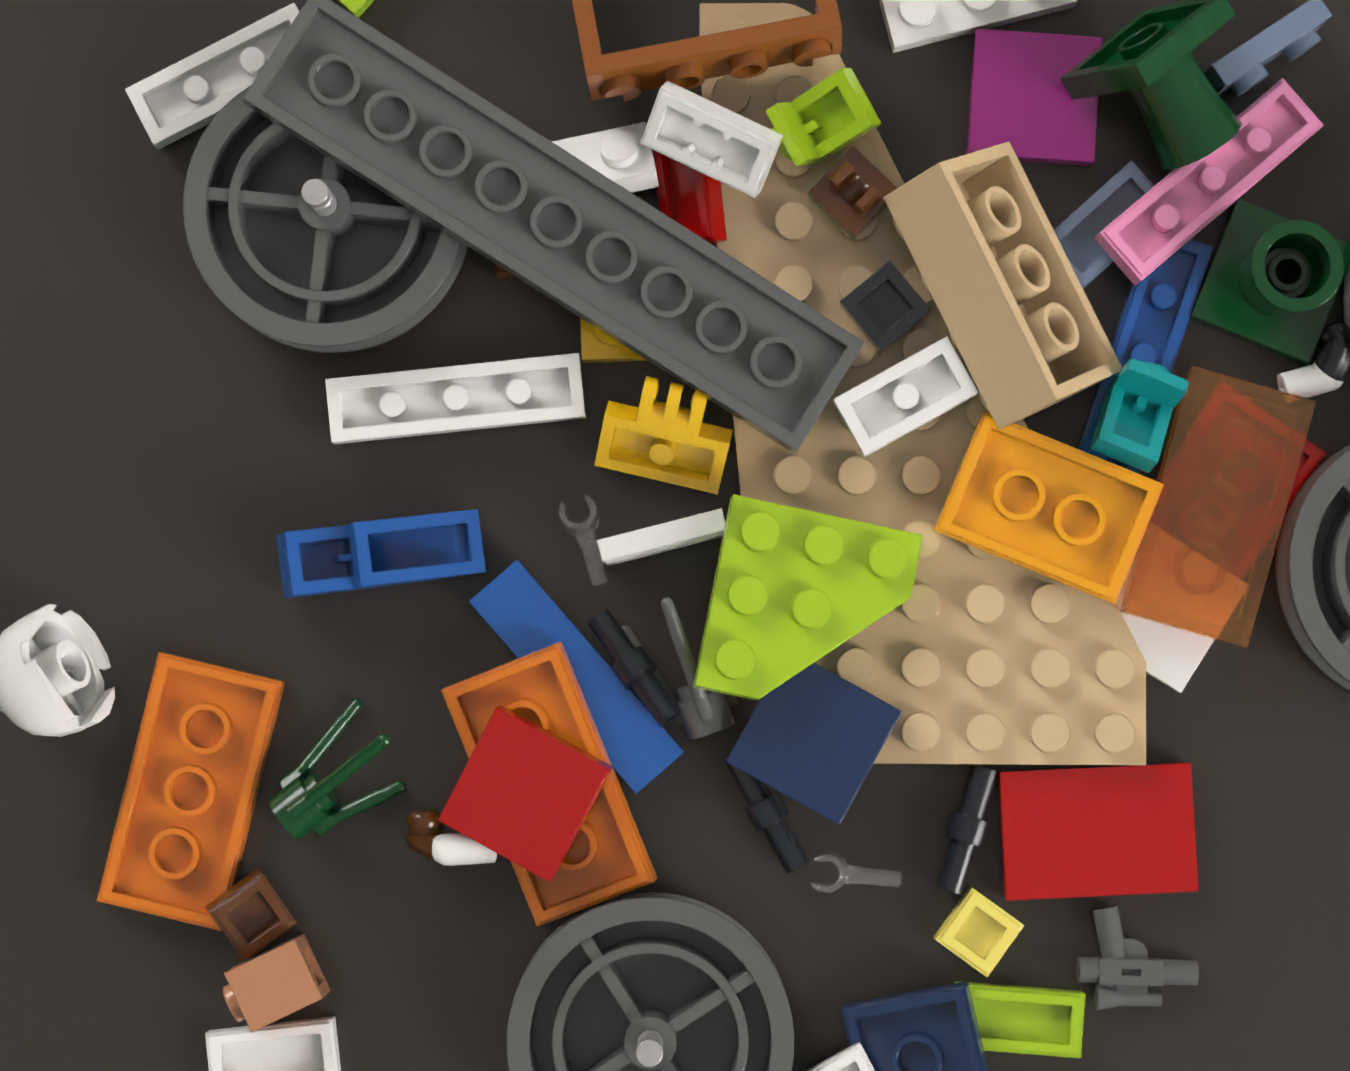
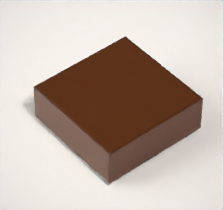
[205,869,297,962]

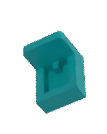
[1089,359,1189,473]

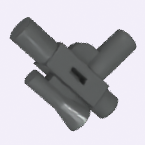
[1076,905,1199,1011]

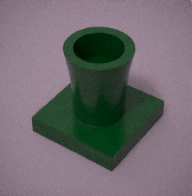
[1060,0,1242,170]
[1189,199,1350,366]

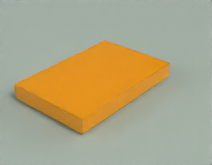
[933,411,1164,605]

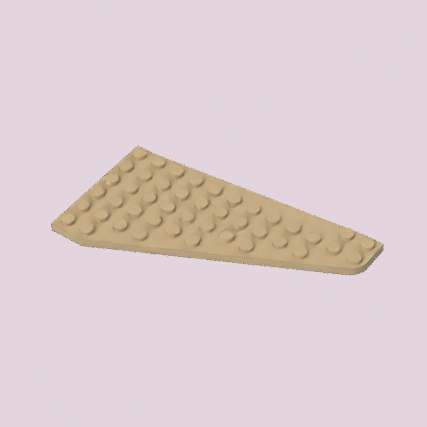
[699,3,1146,765]

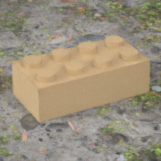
[883,141,1122,430]

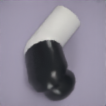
[1277,322,1350,404]

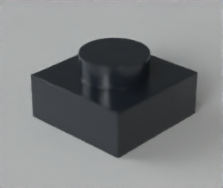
[839,260,931,354]

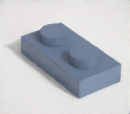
[1204,0,1332,97]

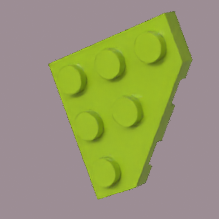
[693,494,923,700]

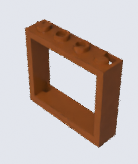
[572,0,842,102]

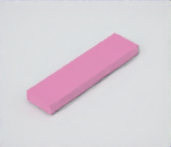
[1094,78,1324,286]

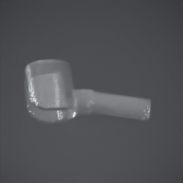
[559,495,608,586]
[811,853,901,893]

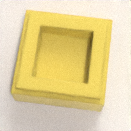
[933,886,1024,977]

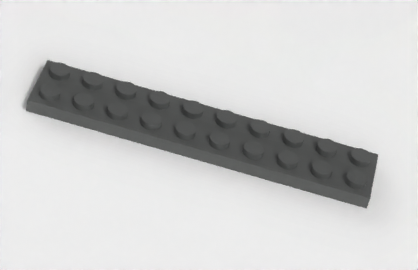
[243,0,865,453]

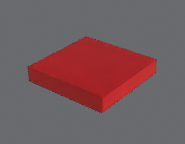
[438,705,613,882]

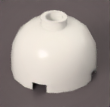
[0,604,115,737]

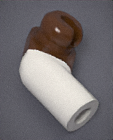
[404,810,497,866]

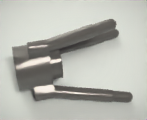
[621,597,739,740]

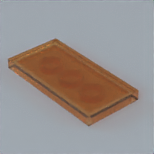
[1120,366,1316,648]

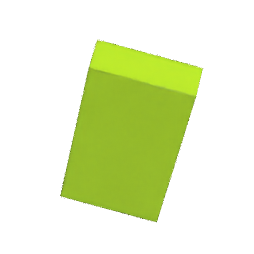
[955,981,1086,1058]

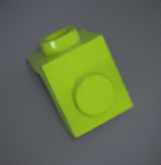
[766,68,882,166]

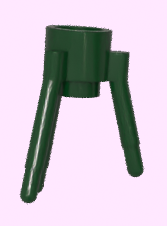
[268,699,406,840]

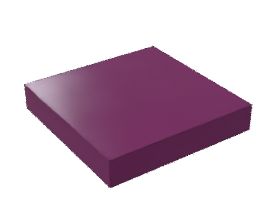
[966,29,1102,166]

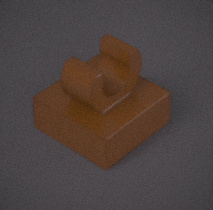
[808,146,897,240]

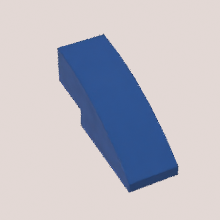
[276,509,486,599]

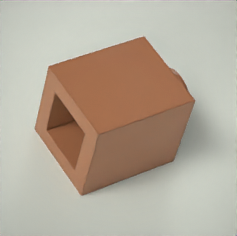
[223,933,331,1033]

